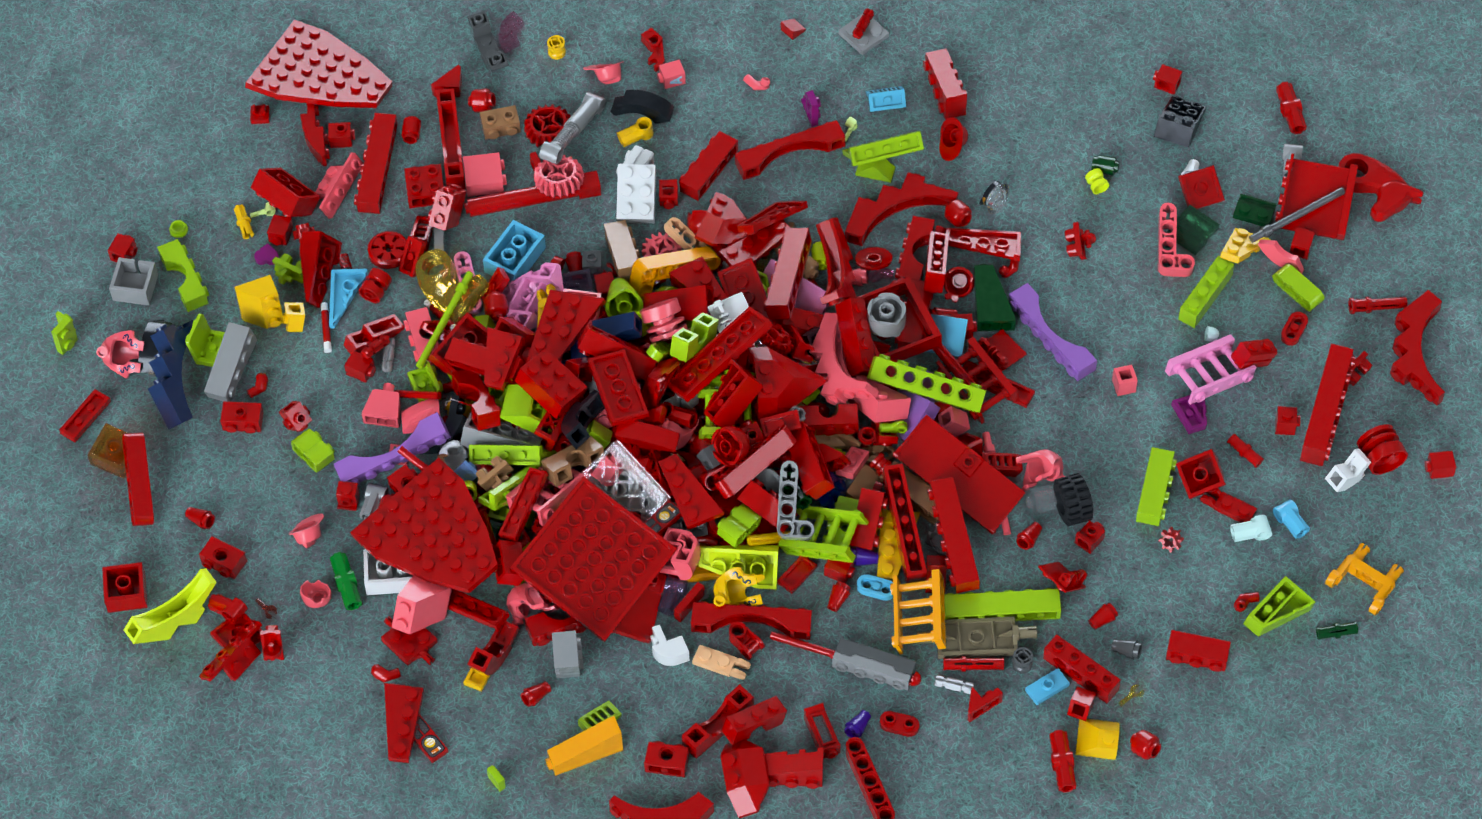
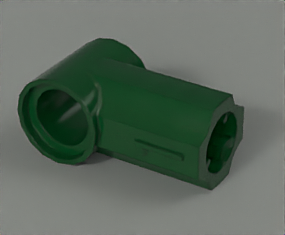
[783,472,812,510]

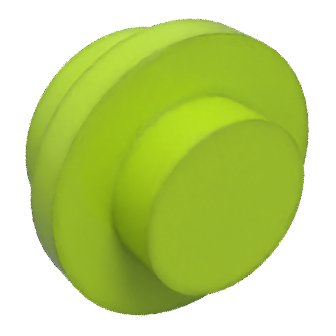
[169,220,188,238]

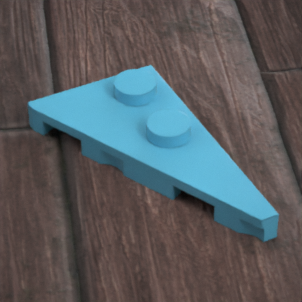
[329,269,368,329]

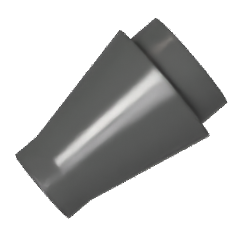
[1111,639,1142,659]

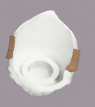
[437,440,469,471]

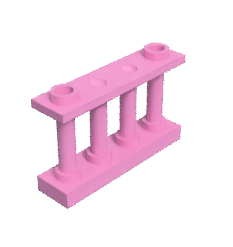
[1165,334,1257,405]

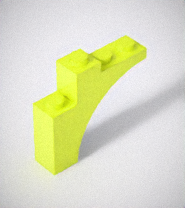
[124,568,217,644]

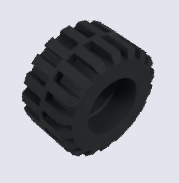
[1053,473,1094,526]

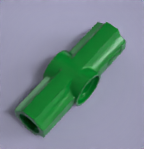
[330,552,362,610]

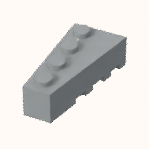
[204,322,257,402]

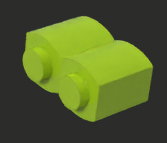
[291,428,335,473]
[717,503,762,548]

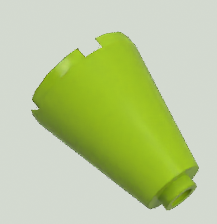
[605,278,643,317]

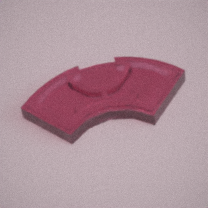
[499,11,524,54]

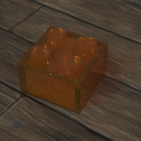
[87,423,127,479]

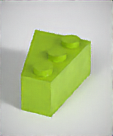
[1243,576,1316,637]

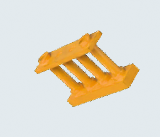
[890,569,946,655]

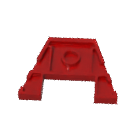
[605,405,667,478]

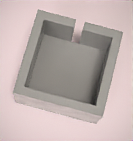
[109,258,158,306]

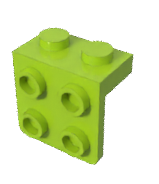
[185,313,225,367]

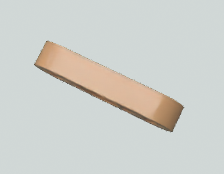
[664,217,707,250]

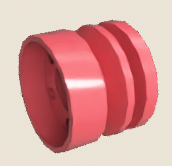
[640,298,688,342]

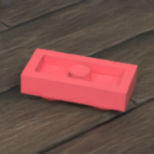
[836,447,869,480]

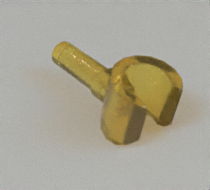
[1118,684,1145,707]

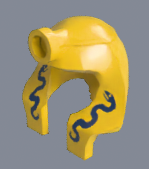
[713,567,765,606]

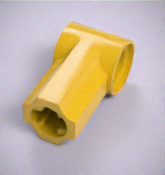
[617,117,654,147]

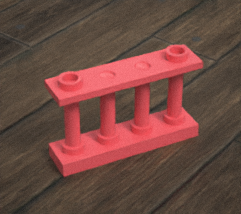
[506,466,596,526]

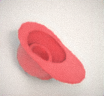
[583,61,624,84]
[288,514,324,548]

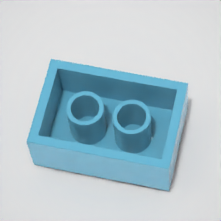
[483,220,546,282]

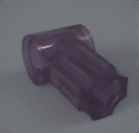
[658,575,688,616]

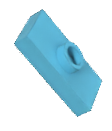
[1025,668,1070,705]

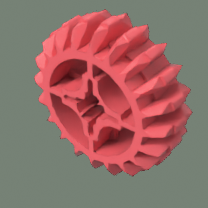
[534,154,584,198]

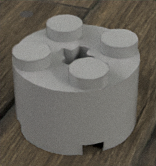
[867,293,906,337]

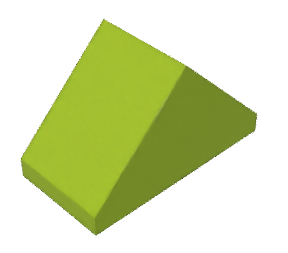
[855,159,895,183]

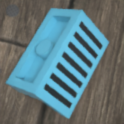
[866,86,906,112]

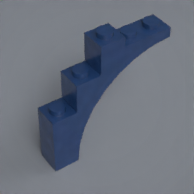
[561,311,642,366]
[148,320,193,429]

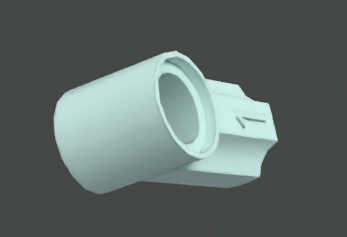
[1230,515,1272,542]

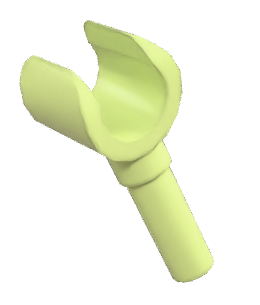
[845,117,858,142]
[250,202,276,218]

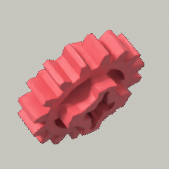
[641,232,682,257]

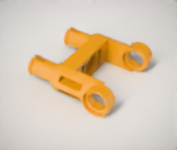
[1325,543,1404,616]

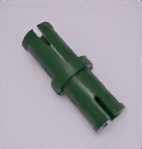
[1316,622,1358,640]

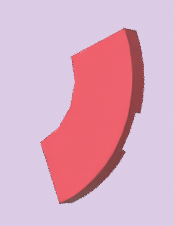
[1258,239,1304,274]

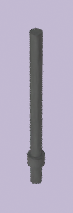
[1249,187,1345,243]

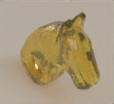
[416,249,489,325]

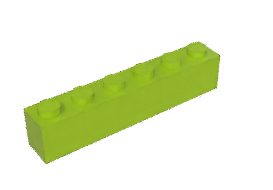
[944,588,1061,621]

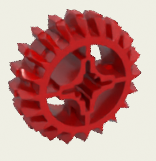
[524,103,571,148]

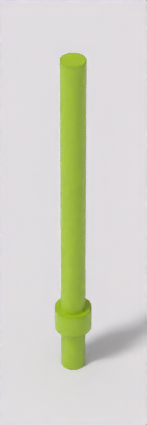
[416,271,473,369]

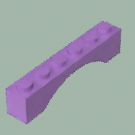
[1009,283,1097,381]
[334,412,451,486]

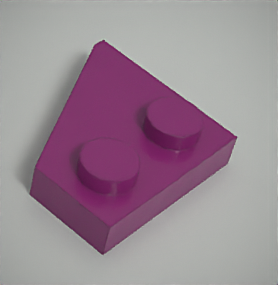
[801,90,821,127]
[1171,395,1207,434]

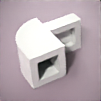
[1325,449,1371,492]
[650,624,690,666]

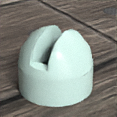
[1204,326,1219,342]

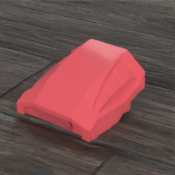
[401,399,440,434]

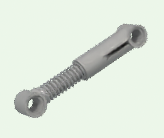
[539,92,606,164]

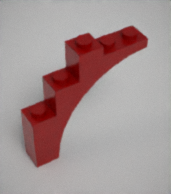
[845,172,959,246]
[816,217,857,308]
[1390,290,1445,406]

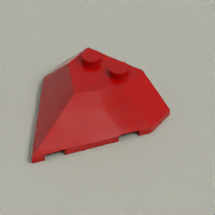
[694,192,749,246]
[748,347,828,423]
[642,357,690,410]

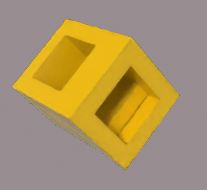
[283,302,305,332]

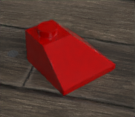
[1176,449,1226,499]

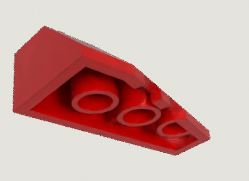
[299,231,342,308]

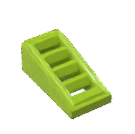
[578,701,622,731]

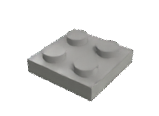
[839,13,889,55]

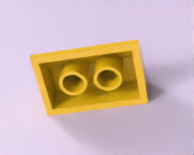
[234,275,283,329]

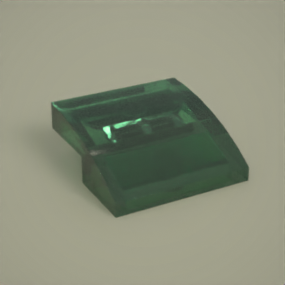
[1166,205,1220,255]

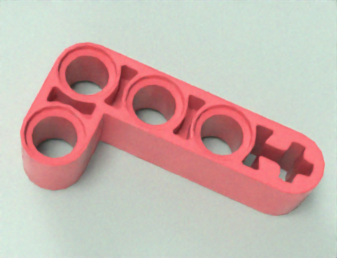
[1158,202,1195,277]

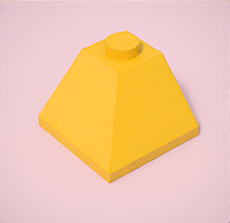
[1075,719,1120,760]

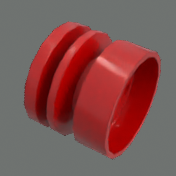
[1357,424,1408,475]

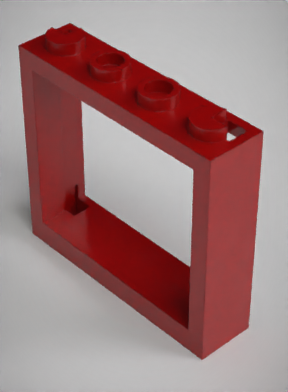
[856,277,942,361]

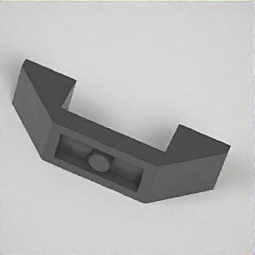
[467,11,509,71]

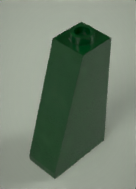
[974,264,1016,331]

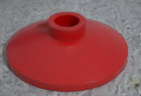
[855,247,892,270]

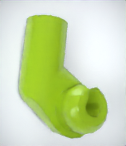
[879,420,908,434]

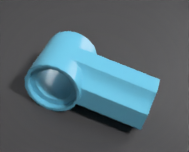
[1273,499,1310,539]

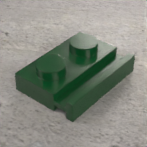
[1233,194,1276,227]

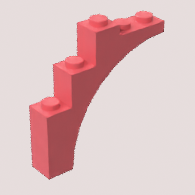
[809,312,879,405]

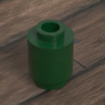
[1092,155,1120,176]

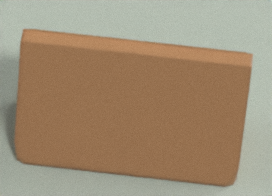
[846,464,880,500]

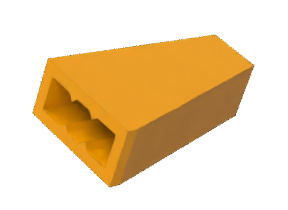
[545,716,623,776]

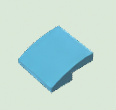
[925,314,968,357]

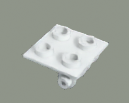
[707,292,749,333]

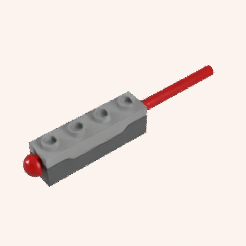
[770,631,922,690]

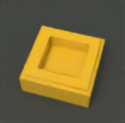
[463,668,490,692]

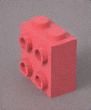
[463,152,507,197]

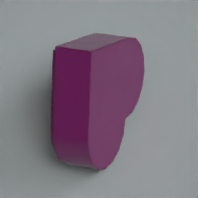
[254,243,279,265]

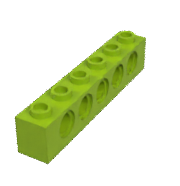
[867,354,986,413]

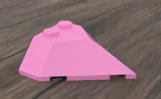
[502,262,564,329]

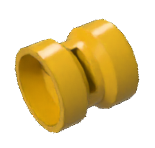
[547,35,566,60]

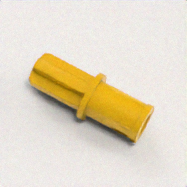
[234,204,254,239]

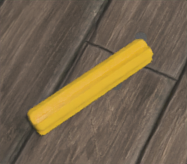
[747,531,791,546]

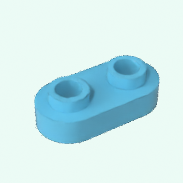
[857,574,893,601]

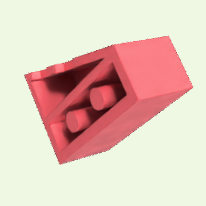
[847,375,911,423]

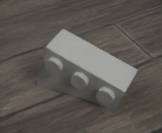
[552,631,584,679]

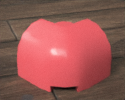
[660,527,701,580]

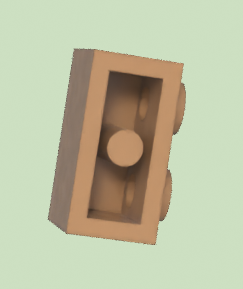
[480,105,521,140]

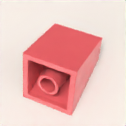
[392,575,452,634]

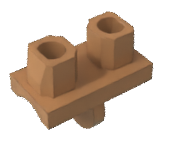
[476,456,514,492]

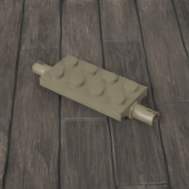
[916,616,1037,659]

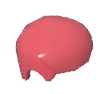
[300,580,332,608]

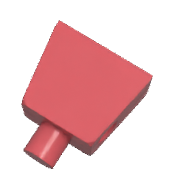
[362,383,401,428]

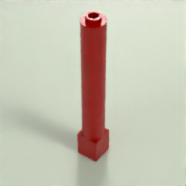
[464,170,601,217]

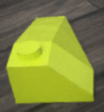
[699,545,779,590]

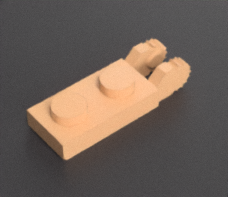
[692,645,751,680]

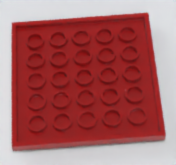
[510,476,677,642]

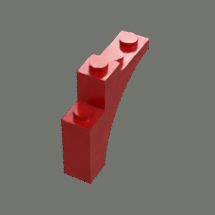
[609,791,714,819]

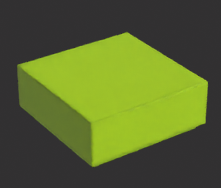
[487,765,506,792]

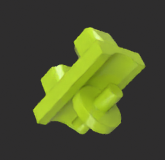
[272,253,303,285]

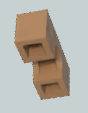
[541,436,605,487]

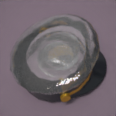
[979,181,1009,214]

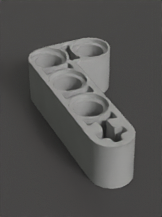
[777,461,814,541]

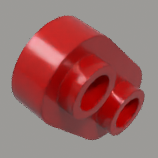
[1281,312,1308,346]
[880,711,920,737]

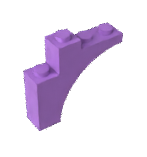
[896,370,940,441]

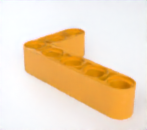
[629,246,721,309]

